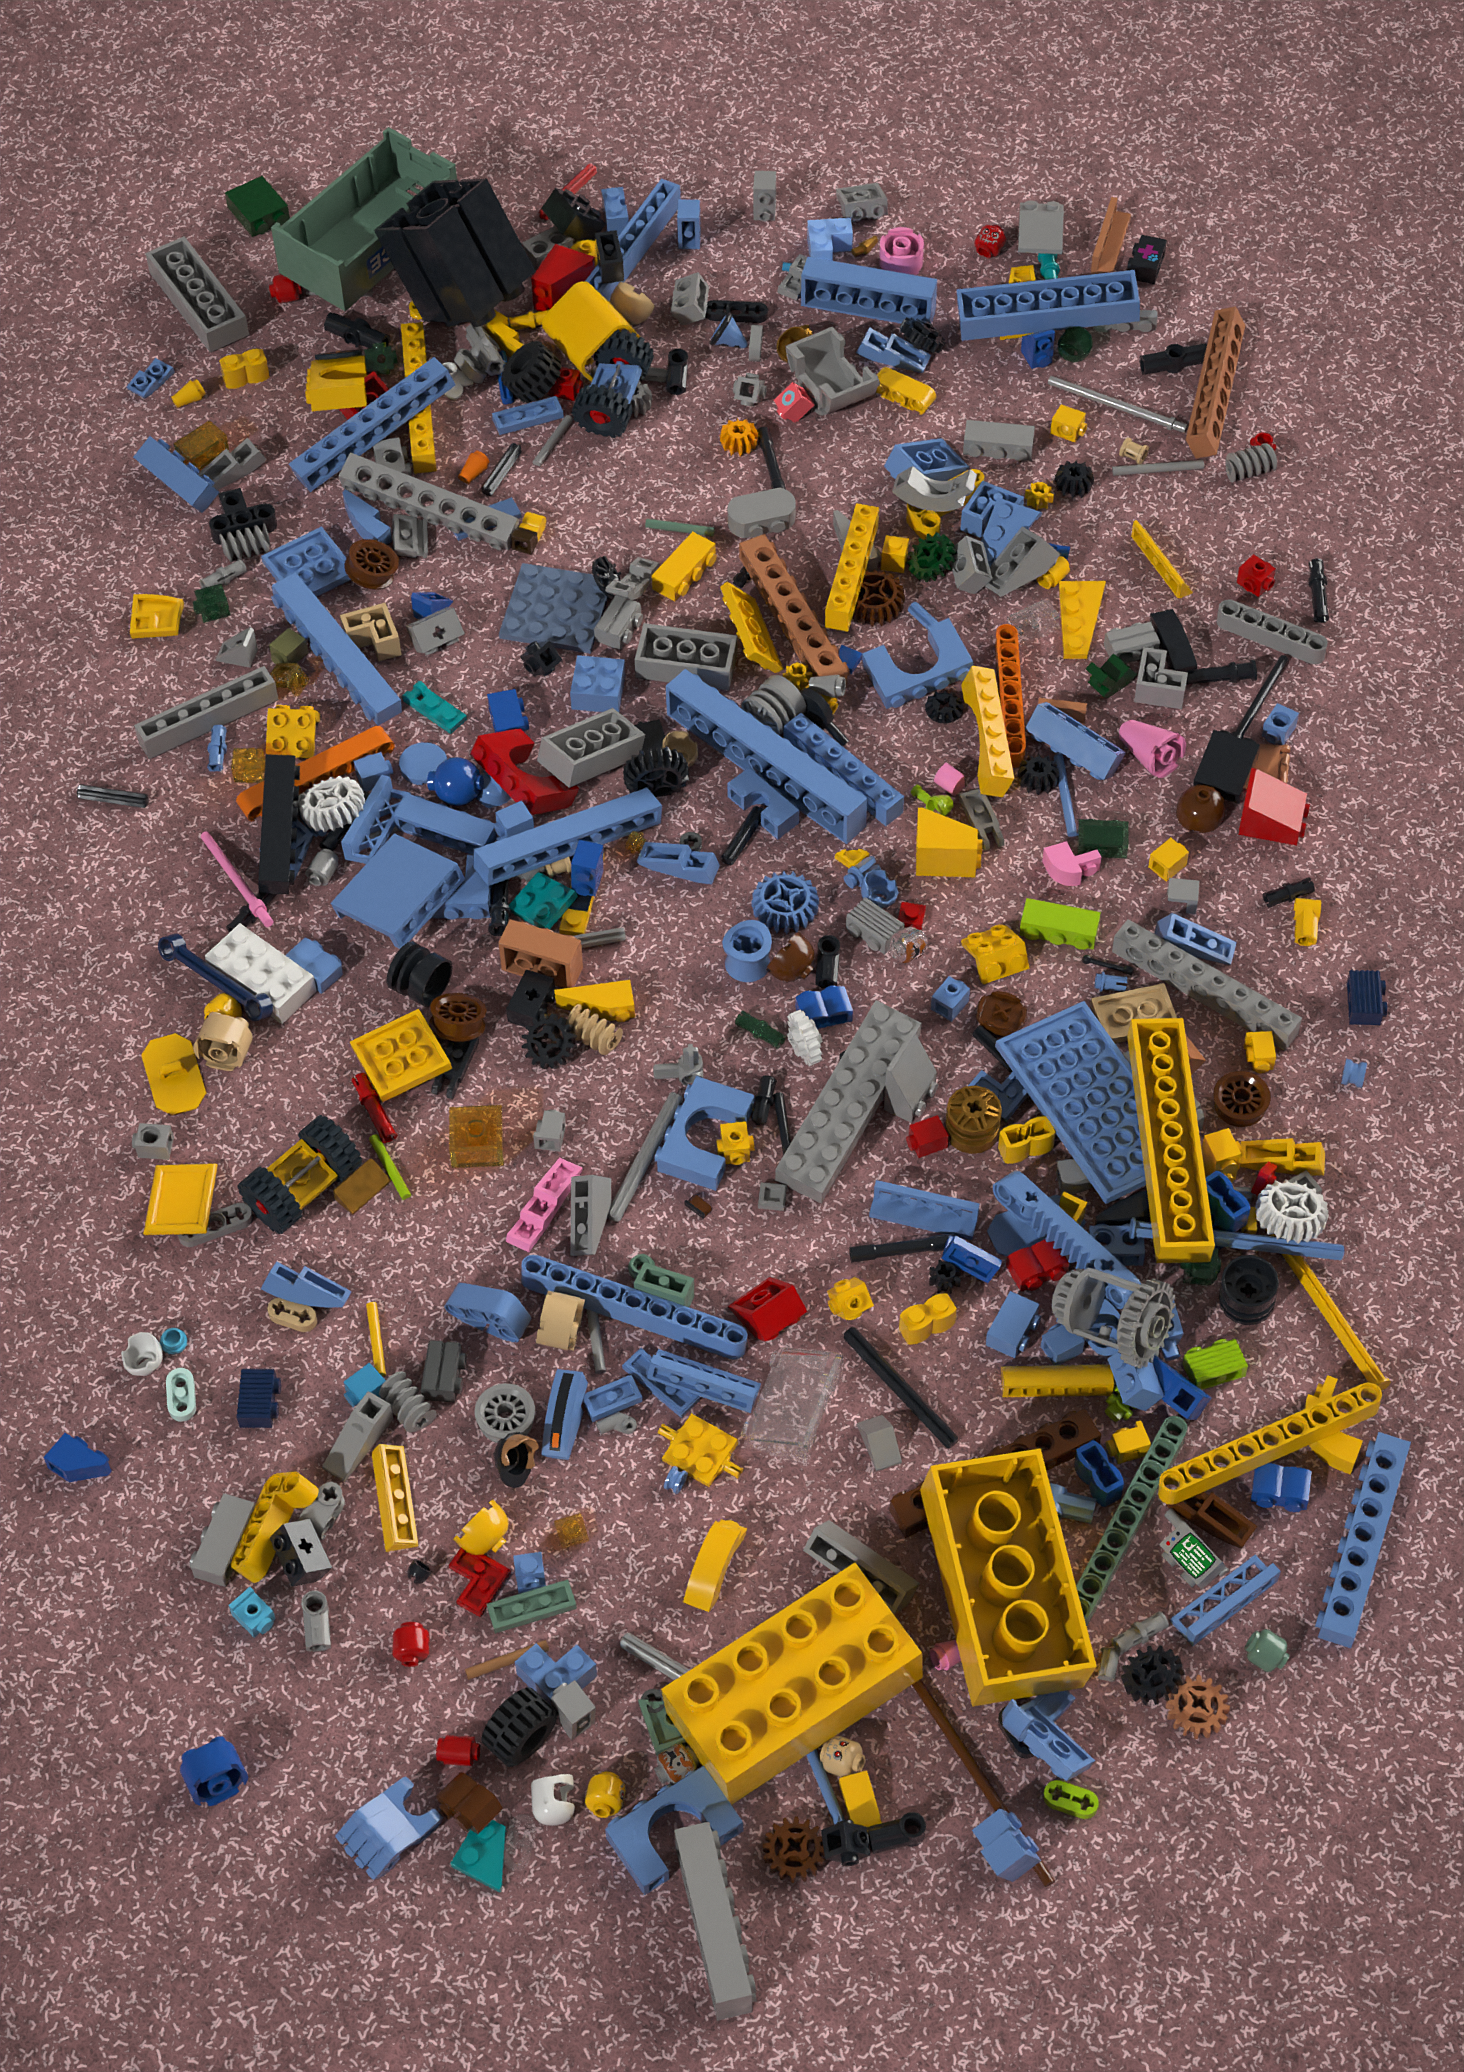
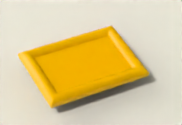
[143,1164,218,1235]

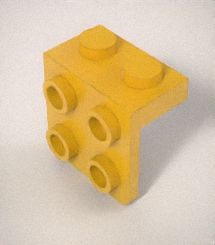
[266,705,320,758]
[961,925,1030,984]

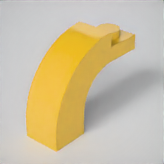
[1303,1375,1363,1475]
[683,1519,747,1612]

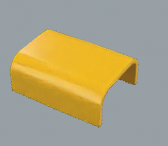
[542,281,640,382]

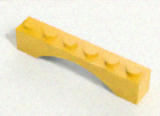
[961,666,1014,797]

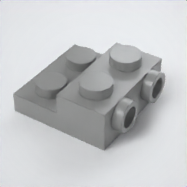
[836,183,888,222]

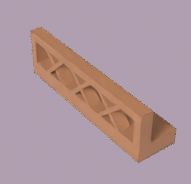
[1091,197,1131,275]

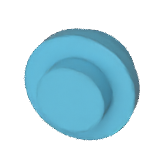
[160,1328,188,1354]

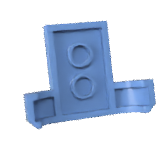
[1002,1690,1095,1781]

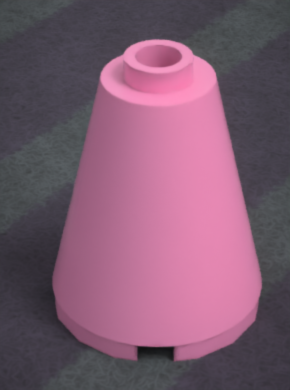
[1119,720,1186,778]

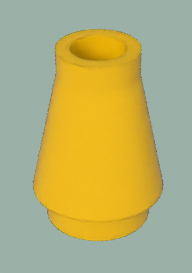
[171,379,206,408]

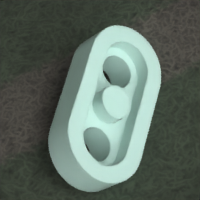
[166,1368,196,1422]

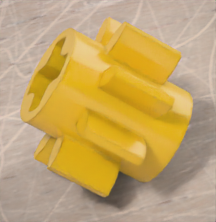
[1025,482,1054,510]
[783,662,812,691]

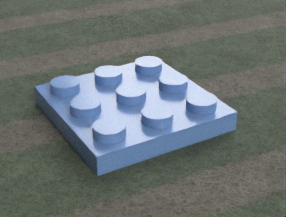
[261,527,351,597]

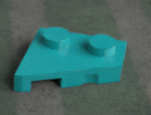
[450,1820,506,1893]

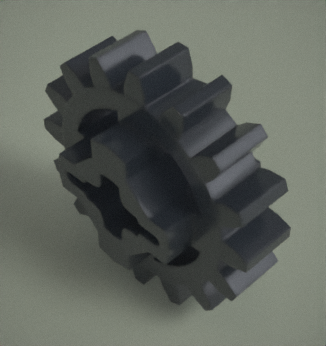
[899,317,946,353]
[521,1013,577,1069]
[1121,1646,1185,1705]

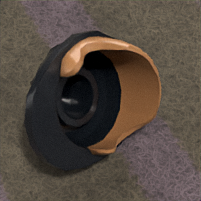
[493,1432,539,1488]

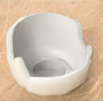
[121,1332,163,1376]

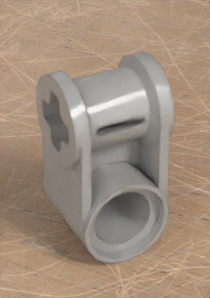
[298,1482,345,1540]

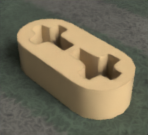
[267,1298,317,1332]

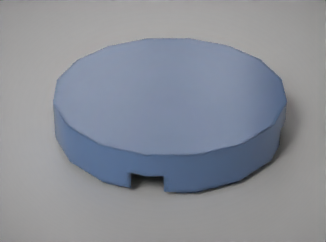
[399,742,447,785]

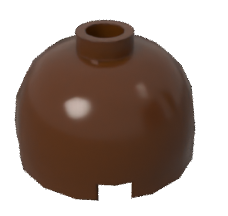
[1176,785,1225,833]
[766,932,814,983]

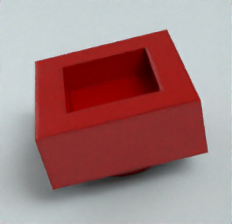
[898,902,926,930]
[1251,1161,1278,1196]

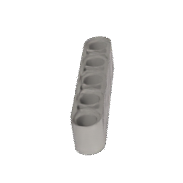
[1216,599,1328,664]

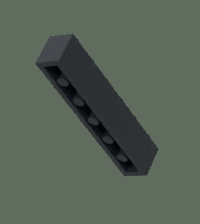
[258,754,300,895]

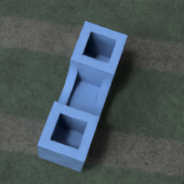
[727,767,799,839]

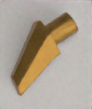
[851,235,878,257]

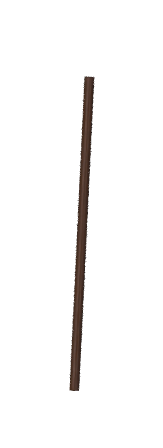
[912,1679,1055,1887]

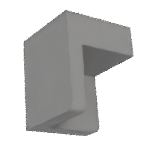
[1167,878,1199,914]

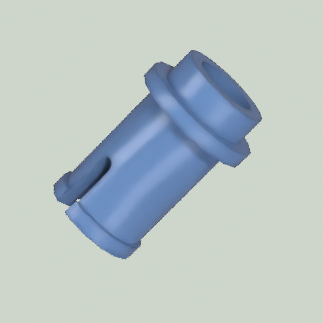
[1094,971,1127,992]

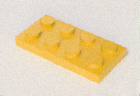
[720,581,783,673]

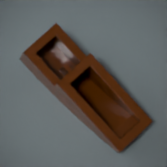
[1165,1492,1257,1549]

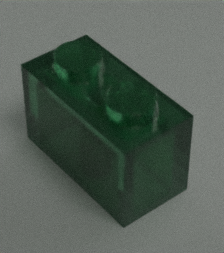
[1077,819,1129,859]

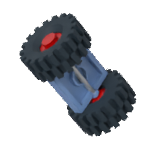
[571,329,654,438]

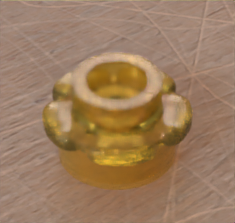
[625,831,646,854]

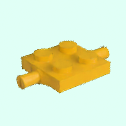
[658,1413,743,1487]

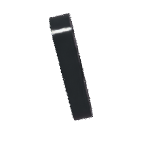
[705,300,768,323]

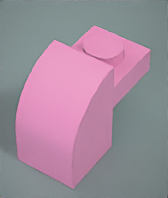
[1042,841,1101,886]

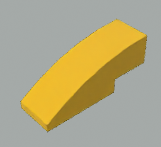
[1239,1138,1325,1176]

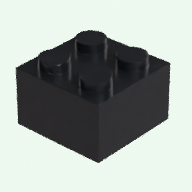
[541,188,606,241]

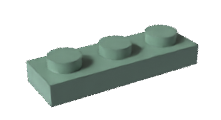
[486,1579,577,1633]

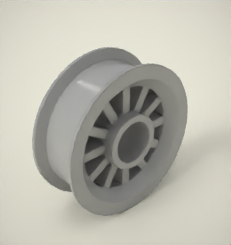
[475,1383,535,1443]

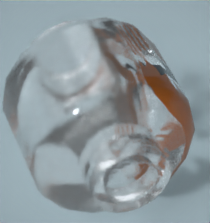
[889,927,928,964]

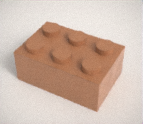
[498,919,583,988]

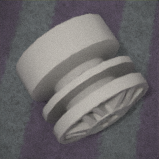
[742,675,806,736]

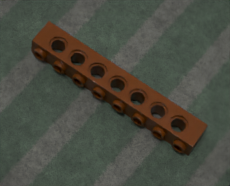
[889,1408,1101,1538]

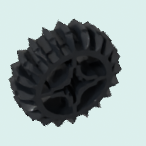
[623,746,689,797]

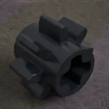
[929,1260,961,1294]

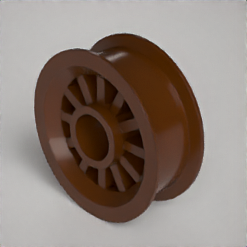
[344,539,399,590]
[429,993,487,1041]
[1213,1071,1271,1127]

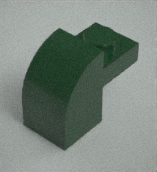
[1086,653,1137,698]

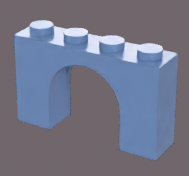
[862,618,973,709]
[429,855,493,920]
[654,1076,754,1191]
[605,1766,743,1895]

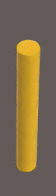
[366,1302,386,1377]

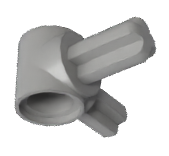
[653,1044,704,1086]

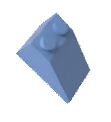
[884,438,969,481]

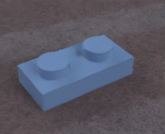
[582,1375,643,1422]

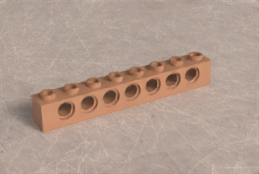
[1186,306,1245,459]
[739,534,850,685]

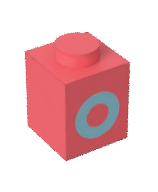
[774,382,815,422]

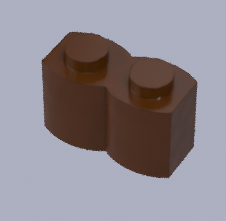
[436,1772,503,1834]

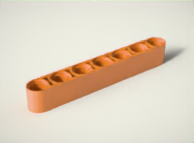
[995,624,1026,768]
[236,726,395,822]

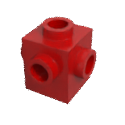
[1236,554,1276,597]

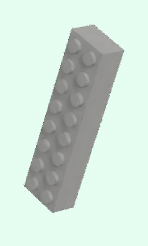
[775,1000,922,1204]

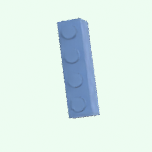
[133,436,219,513]
[1025,702,1126,780]
[394,793,497,855]

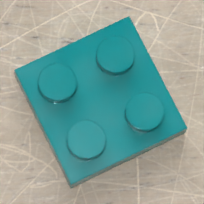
[509,872,578,929]

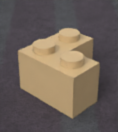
[340,603,401,661]

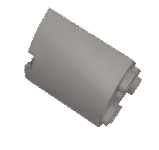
[786,327,880,416]

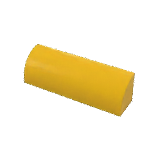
[1001,1364,1114,1397]

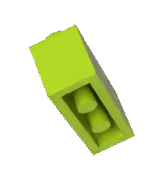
[1019,898,1101,950]

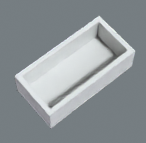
[205,924,317,1024]

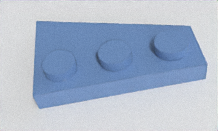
[981,498,1042,567]

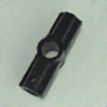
[324,312,390,353]
[1139,343,1207,375]

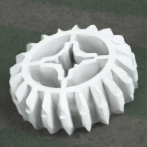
[299,776,365,832]
[1255,1179,1329,1244]

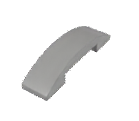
[606,557,659,600]

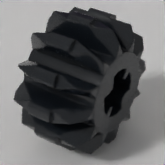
[1055,460,1094,499]
[1017,753,1059,795]

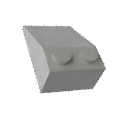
[1018,200,1064,254]
[984,526,1061,597]
[884,1031,938,1123]

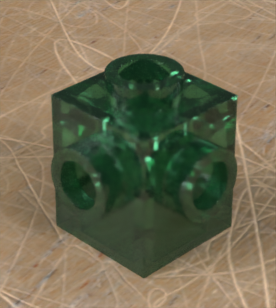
[364,342,398,375]
[192,584,231,623]
[1180,1248,1221,1286]

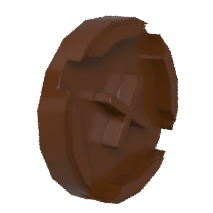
[976,991,1027,1036]

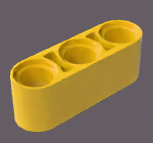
[876,367,936,415]

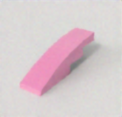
[506,1157,582,1252]

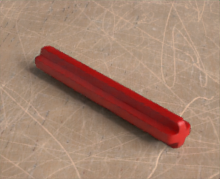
[539,163,597,221]

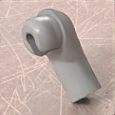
[596,1412,637,1435]

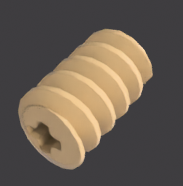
[566,1004,623,1055]

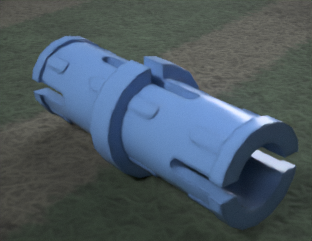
[207,725,227,771]

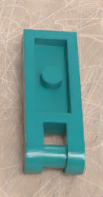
[401,681,467,734]

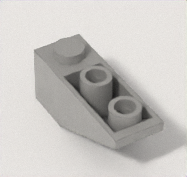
[322,1391,394,1482]

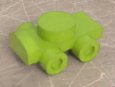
[1105,1386,1136,1422]

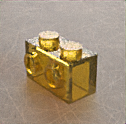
[174,420,229,470]

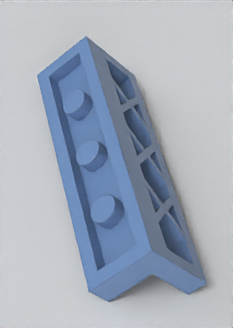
[341,775,411,864]
[869,1180,980,1240]
[647,1349,761,1413]
[1170,1555,1281,1646]

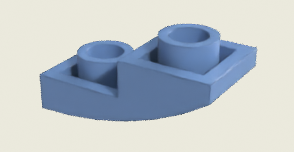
[127,358,175,398]

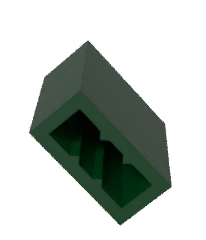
[225,176,290,237]

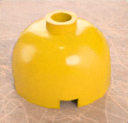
[453,1499,509,1555]

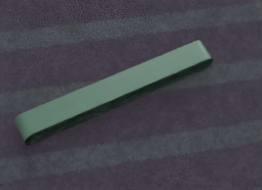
[1076,1416,1187,1627]

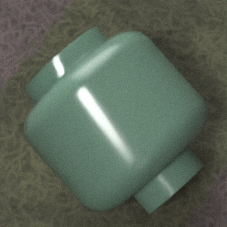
[1244,1629,1289,1672]

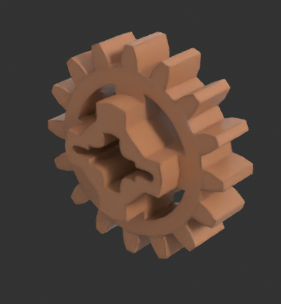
[1165,1675,1230,1739]

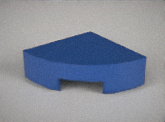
[839,645,862,674]

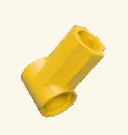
[1293,898,1321,946]

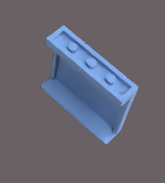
[330,833,465,949]

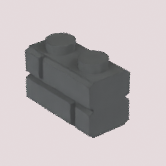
[421,1340,467,1403]

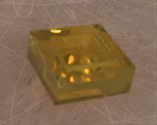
[554,1513,589,1549]

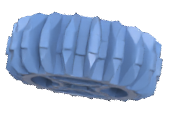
[752,870,819,934]

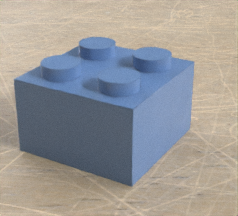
[570,655,626,712]

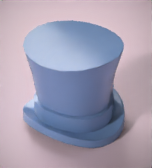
[722,920,772,982]

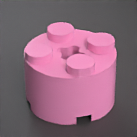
[879,227,924,275]

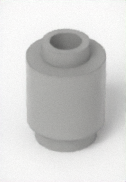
[305,849,339,886]

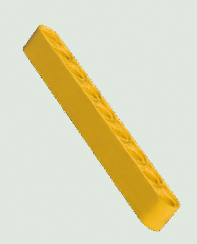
[1158,1382,1382,1505]

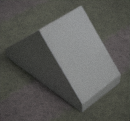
[216,627,258,668]
[857,1415,902,1472]

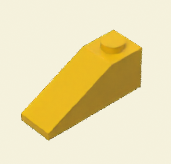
[554,980,635,1022]

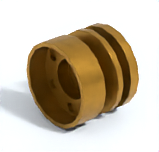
[945,1085,1002,1154]

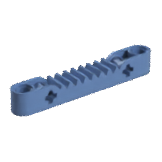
[993,1170,1141,1309]

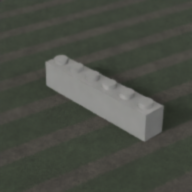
[134,666,279,759]

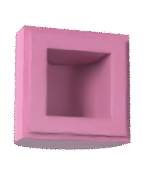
[934,763,965,796]

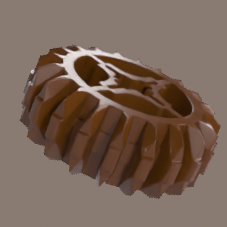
[853,569,905,627]

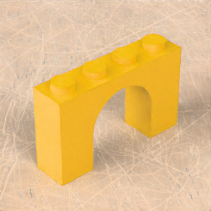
[305,356,367,411]

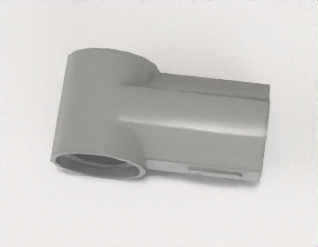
[301,1590,331,1652]

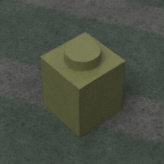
[269,628,308,670]

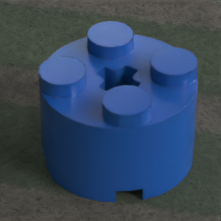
[180,1736,248,1806]

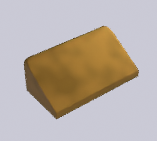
[333,1158,391,1215]

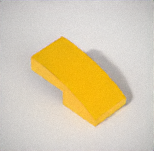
[839,1770,882,1827]

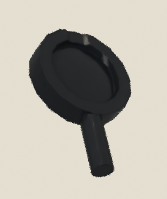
[799,688,850,746]

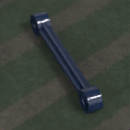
[158,933,273,1022]

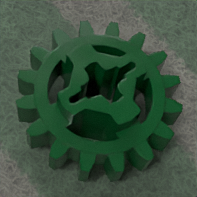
[907,532,957,582]

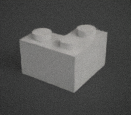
[1134,647,1188,709]

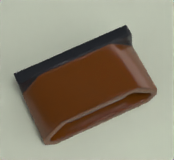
[684,1195,712,1219]

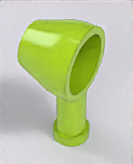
[911,785,954,816]

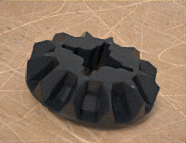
[925,690,964,724]

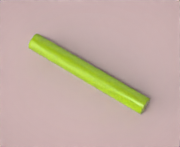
[369,1134,412,1200]

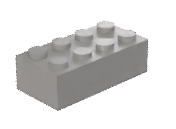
[635,623,738,690]
[537,708,645,788]

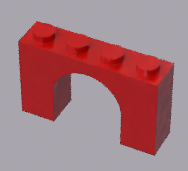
[470,728,580,815]

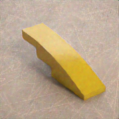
[483,310,524,357]

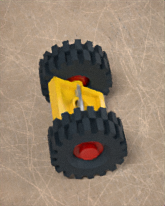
[237,1115,363,1234]

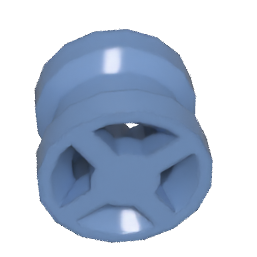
[1341,1059,1367,1088]

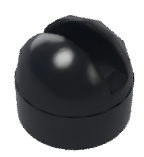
[407,1559,432,1584]

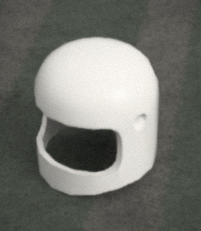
[531,1774,575,1826]

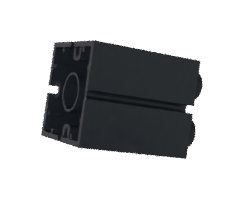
[374,178,535,327]

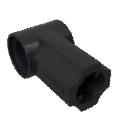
[666,348,688,395]
[815,935,840,988]
[866,1812,926,1854]

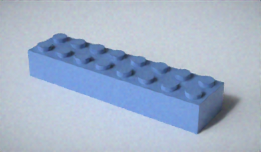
[957,270,1140,341]

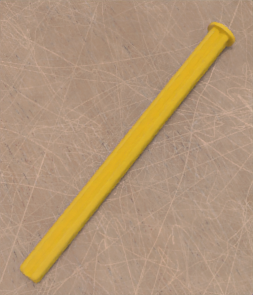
[1265,1229,1391,1391]

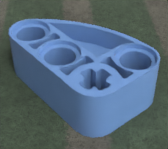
[444,1283,532,1343]

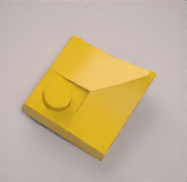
[130,594,184,639]

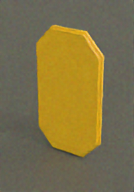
[141,1033,206,1116]

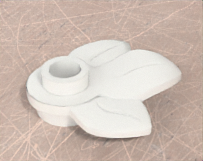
[442,362,473,400]

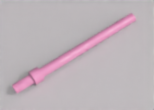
[201,831,274,927]

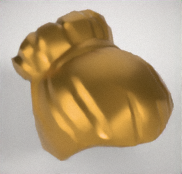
[776,324,813,363]

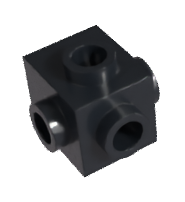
[520,641,562,676]
[821,1820,870,1866]

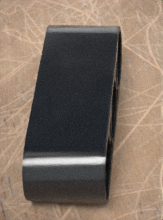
[209,503,277,545]

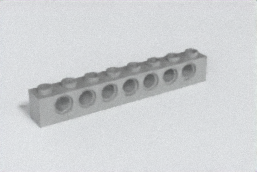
[339,452,519,550]
[1112,919,1302,1051]

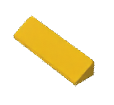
[1131,520,1193,599]
[371,1444,419,1552]

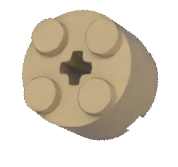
[193,1012,253,1071]
[536,1291,585,1351]

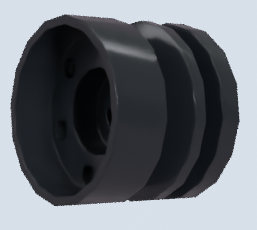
[386,941,453,1008]
[1219,1255,1279,1325]

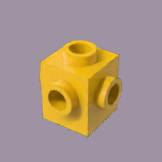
[716,1121,755,1165]
[827,1277,874,1320]

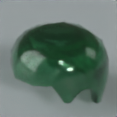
[1057,326,1093,363]

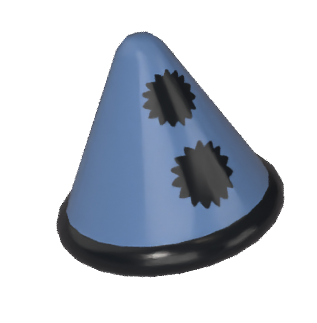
[710,313,748,348]

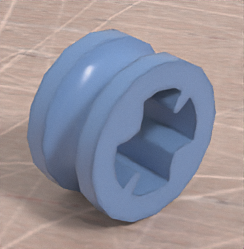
[664,1466,688,1494]

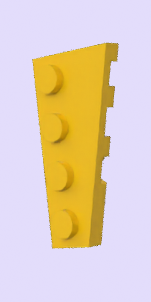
[1059,581,1106,659]

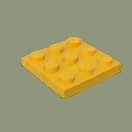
[350,1009,452,1103]

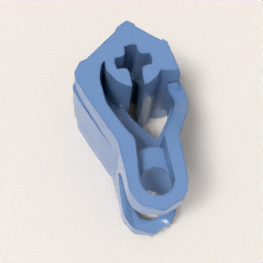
[335,1777,443,1880]

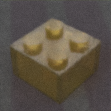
[449,1105,504,1168]

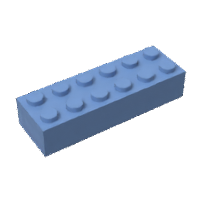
[801,257,937,324]

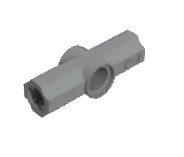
[466,324,504,376]

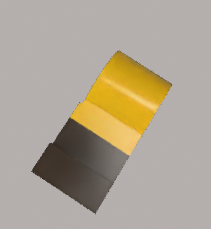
[511,512,546,555]

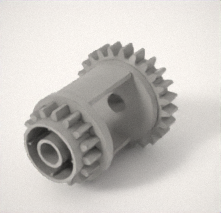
[1052,1268,1176,1368]

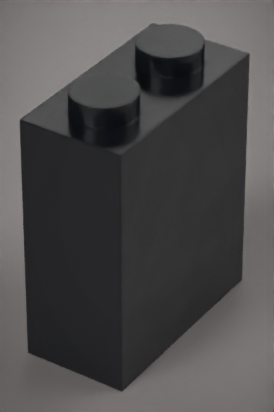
[1193,730,1260,804]

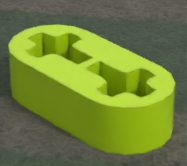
[1043,1780,1099,1819]

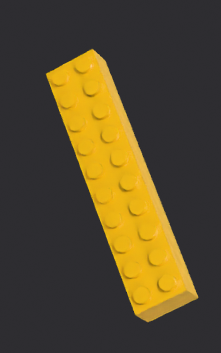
[1127,1018,1215,1263]

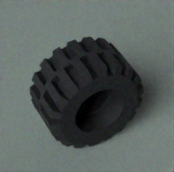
[501,341,562,403]
[481,1687,558,1767]

